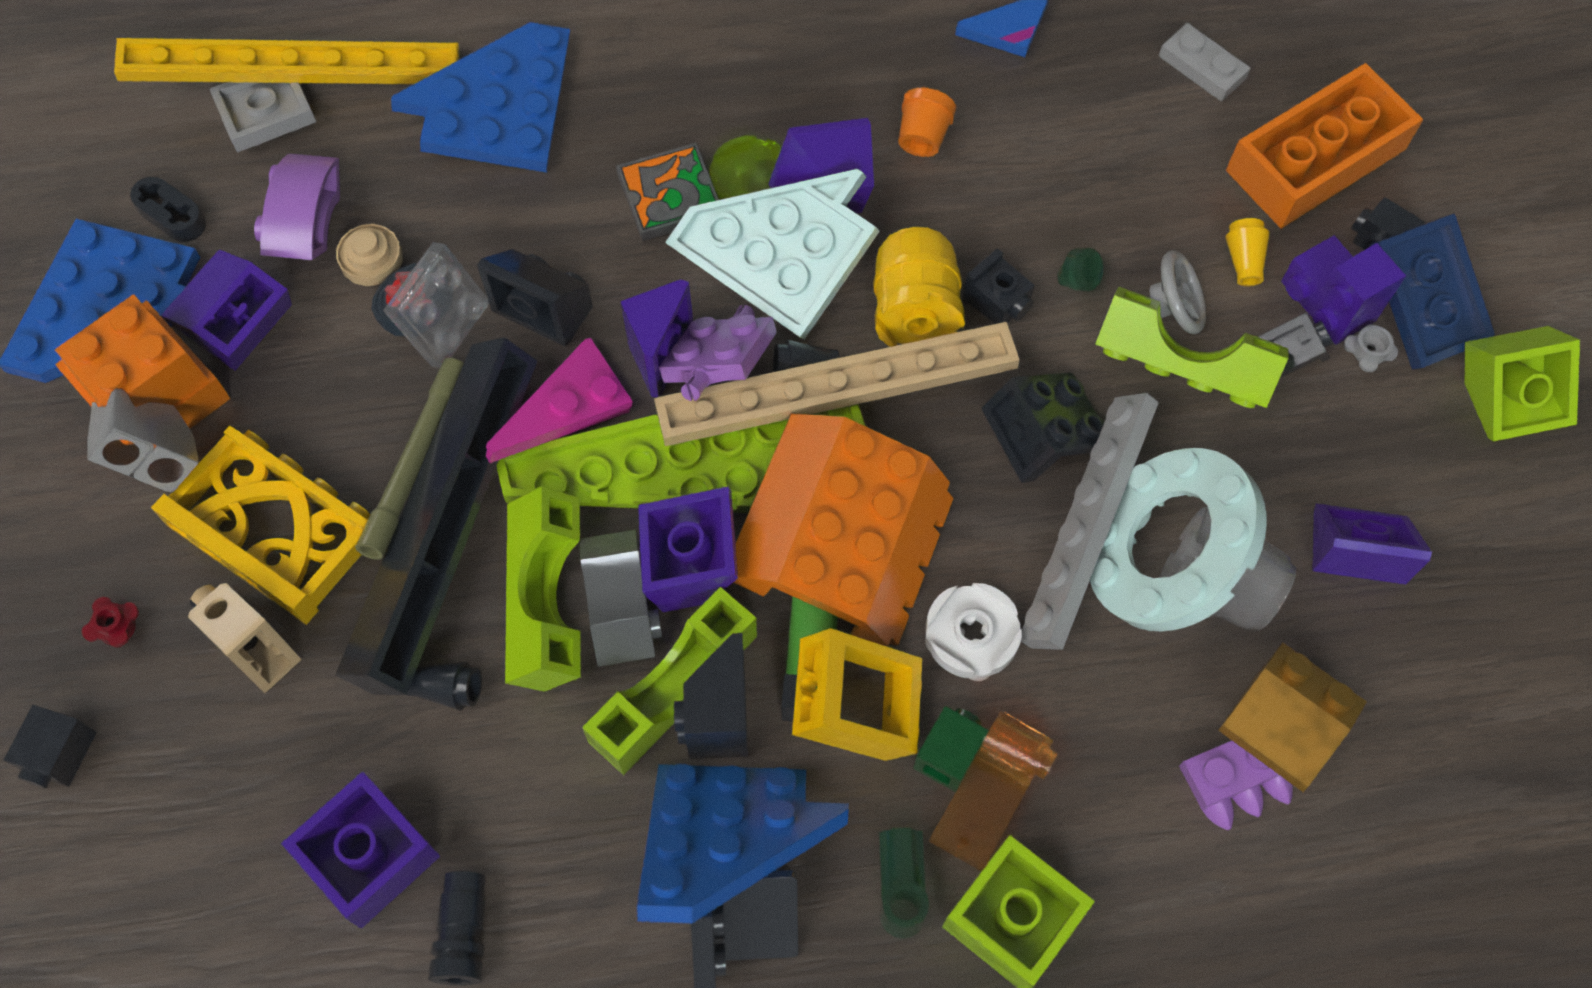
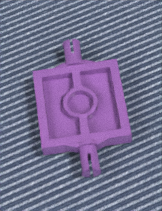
[659,305,777,401]

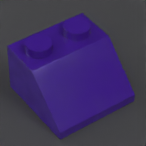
[638,486,738,612]

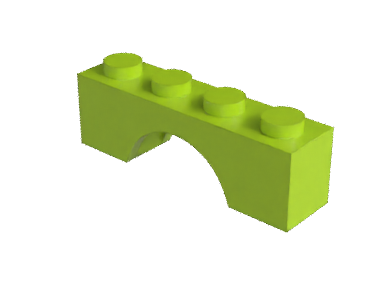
[1095,287,1288,408]
[505,486,581,692]
[582,587,757,776]

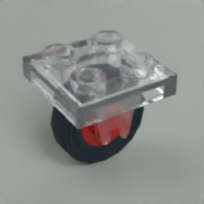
[371,242,489,368]

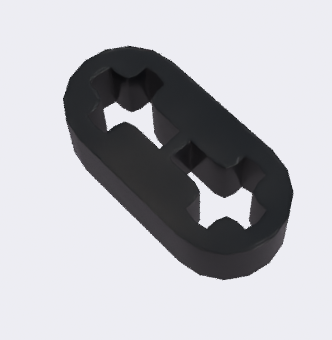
[130,177,206,242]

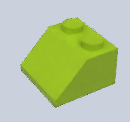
[1465,326,1580,441]

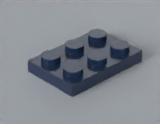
[1370,213,1495,369]

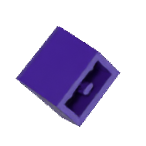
[161,249,292,371]

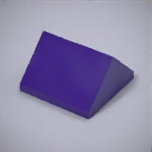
[620,279,693,398]
[1312,503,1432,585]

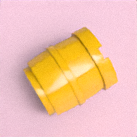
[873,227,965,347]

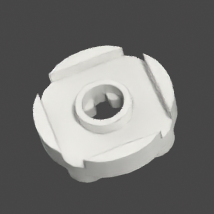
[925,583,1022,681]

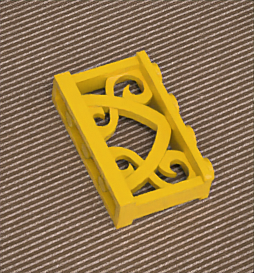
[151,425,371,625]

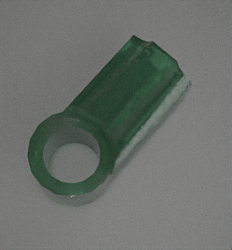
[879,828,929,939]

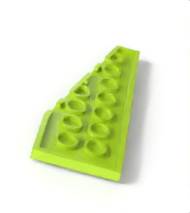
[496,404,865,513]

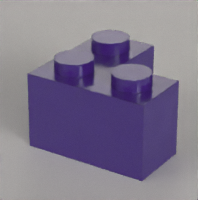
[1281,235,1406,345]

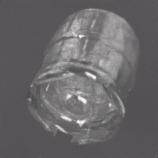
[1160,507,1297,631]

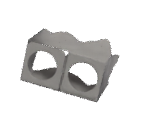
[87,388,199,493]

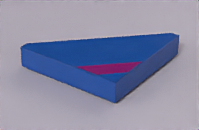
[955,0,1049,57]

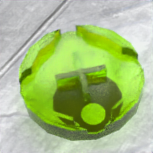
[709,135,782,200]

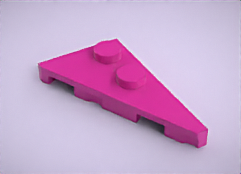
[486,337,633,463]

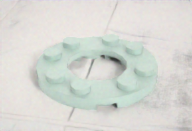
[1090,448,1267,631]

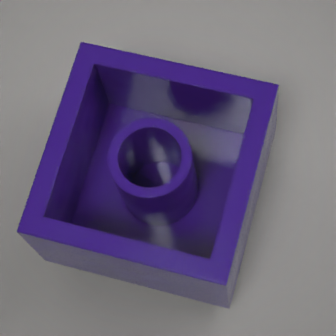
[281,771,440,929]

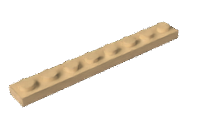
[654,322,1020,446]

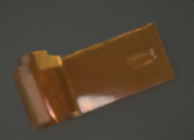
[929,711,1058,872]

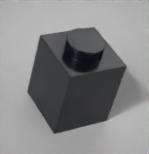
[4,704,97,789]

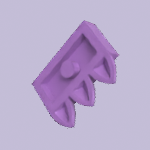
[1179,741,1293,830]

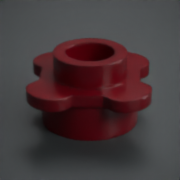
[82,597,139,648]

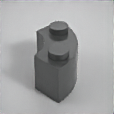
[580,530,662,667]

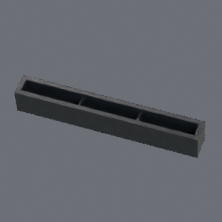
[335,337,538,695]

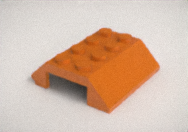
[733,414,954,646]

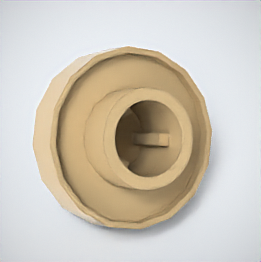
[336,224,403,286]

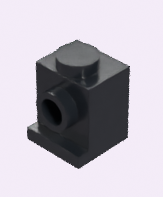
[1351,197,1426,250]
[963,248,1035,324]

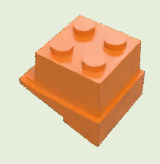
[55,294,231,450]

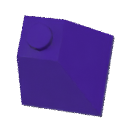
[768,118,874,214]

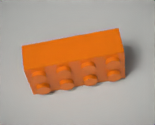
[1226,63,1424,229]

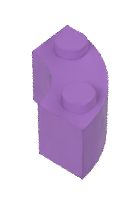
[254,153,340,260]

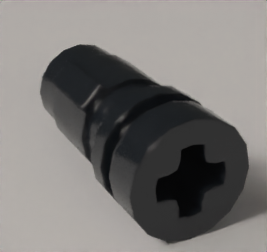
[428,871,486,986]

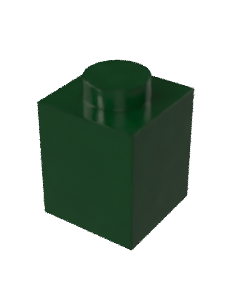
[913,706,989,793]

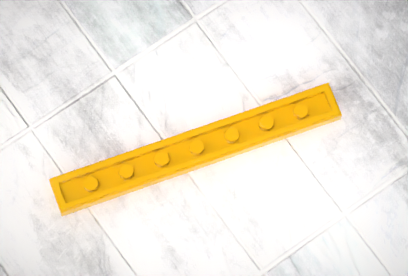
[114,38,459,84]

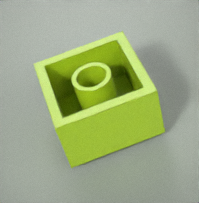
[942,835,1095,988]

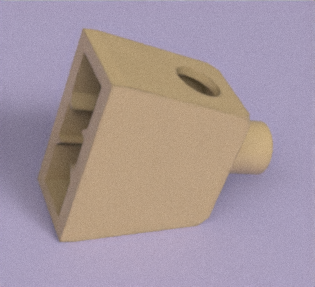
[188,583,302,693]

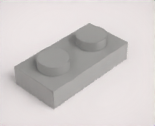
[1159,23,1251,102]

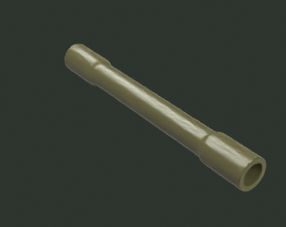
[355,358,464,560]

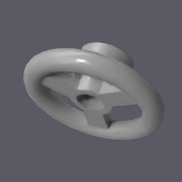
[1150,250,1206,334]

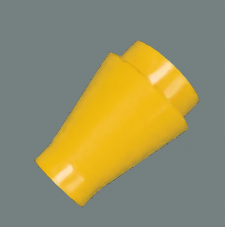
[1225,218,1269,286]

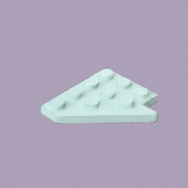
[665,169,880,340]

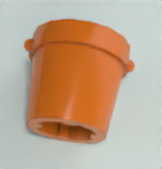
[898,88,956,157]

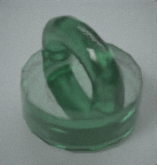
[1057,248,1104,291]

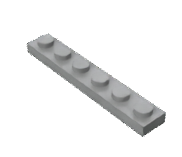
[1021,393,1159,650]

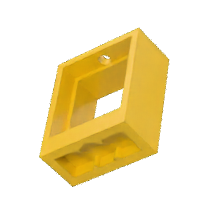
[792,628,922,761]

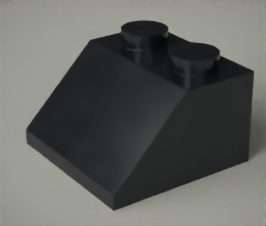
[477,249,593,347]
[674,633,748,759]

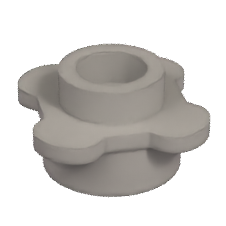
[1344,325,1398,372]

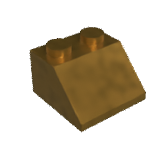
[1218,642,1367,792]

